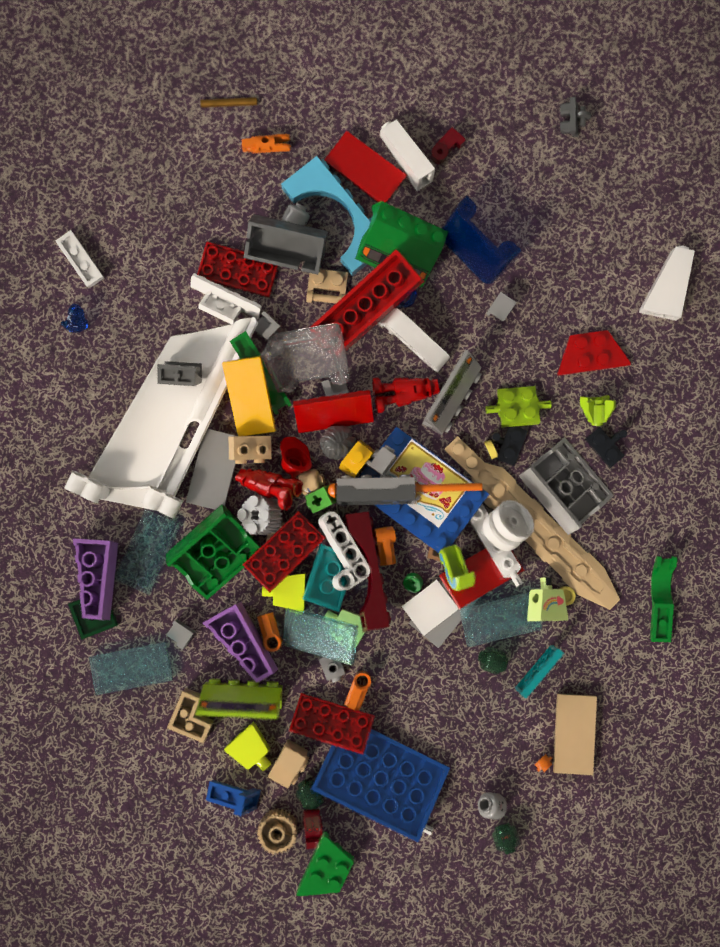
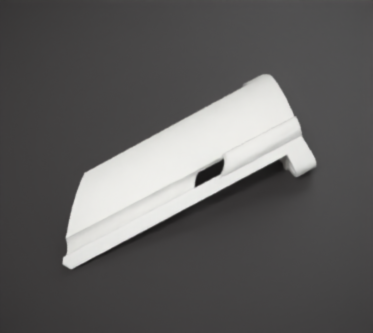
[64,317,258,519]

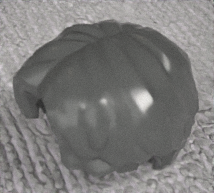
[320,425,356,460]

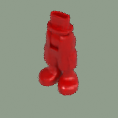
[372,377,440,413]
[235,468,303,511]

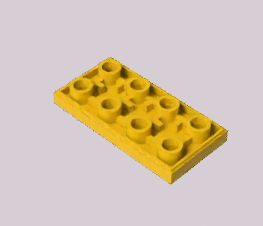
[222,356,276,436]

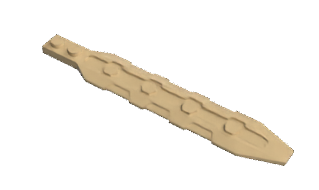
[444,436,620,610]

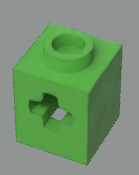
[305,484,337,513]

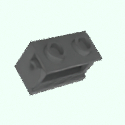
[157,361,202,386]

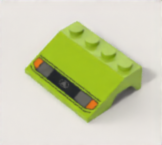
[196,679,283,719]

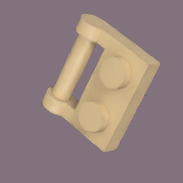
[306,270,348,303]

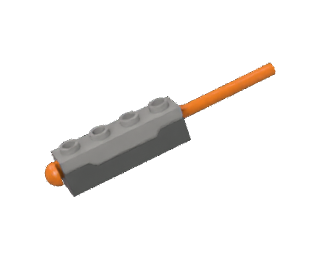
[328,474,482,505]

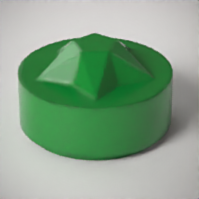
[403,573,423,593]

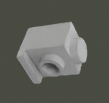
[366,445,397,475]
[319,651,345,683]

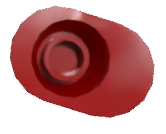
[280,436,312,478]

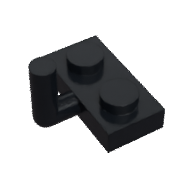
[490,426,528,467]
[584,427,627,468]

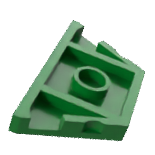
[296,832,354,896]

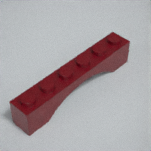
[342,512,391,632]

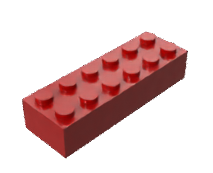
[310,249,425,358]

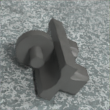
[560,97,591,137]

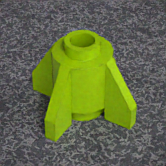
[580,395,616,426]

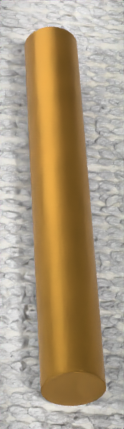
[200,97,257,108]

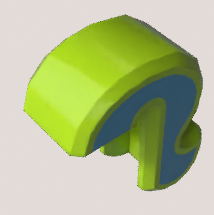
[439,545,475,591]

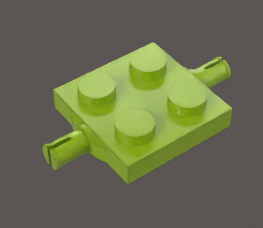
[485,386,551,428]

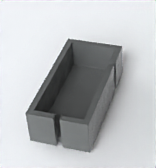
[244,214,328,275]

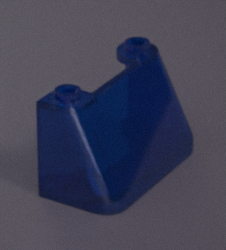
[442,196,522,284]

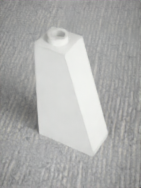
[380,119,435,191]
[639,246,695,321]

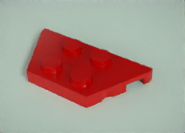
[557,330,631,376]

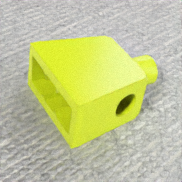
[262,573,306,611]
[224,721,272,771]

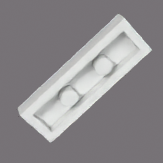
[56,230,104,288]

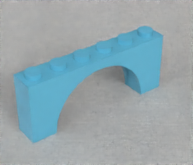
[281,156,371,276]

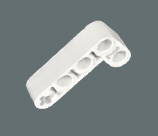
[379,308,450,372]
[318,511,370,591]

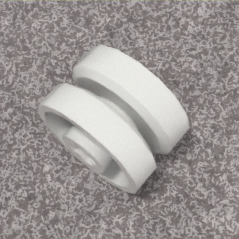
[483,500,534,551]

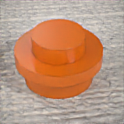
[535,754,552,772]

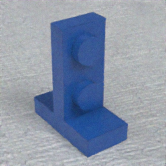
[206,780,261,817]

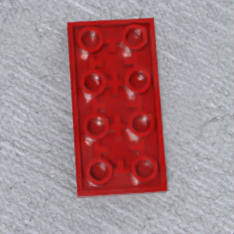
[324,131,407,203]
[197,241,278,298]
[293,390,374,433]
[243,511,326,593]
[439,548,525,609]
[289,693,375,755]

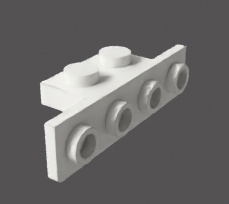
[191,273,262,325]

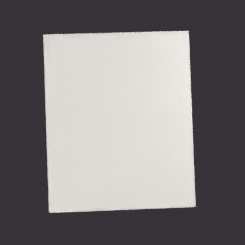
[402,580,459,636]

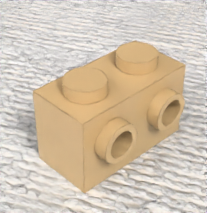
[228,436,272,464]

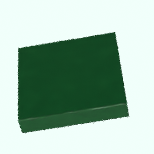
[68,599,118,640]

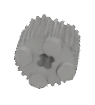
[237,496,282,535]

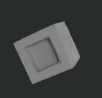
[486,292,516,321]
[255,311,282,343]
[321,377,350,396]
[167,619,196,650]

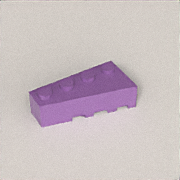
[73,539,118,620]
[203,602,278,682]

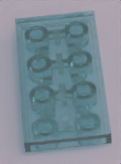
[114,509,181,595]
[459,592,542,647]
[282,608,358,665]
[89,642,173,695]

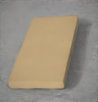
[553,693,597,775]

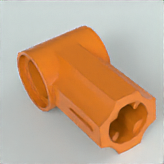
[372,526,396,566]
[257,612,283,652]
[344,670,371,711]

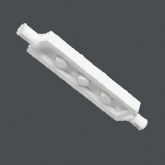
[469,504,523,587]

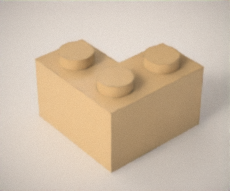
[167,688,214,743]
[268,739,309,789]

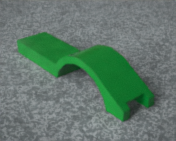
[229,331,292,415]
[650,556,677,642]

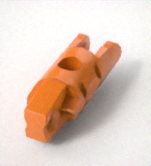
[242,134,291,153]

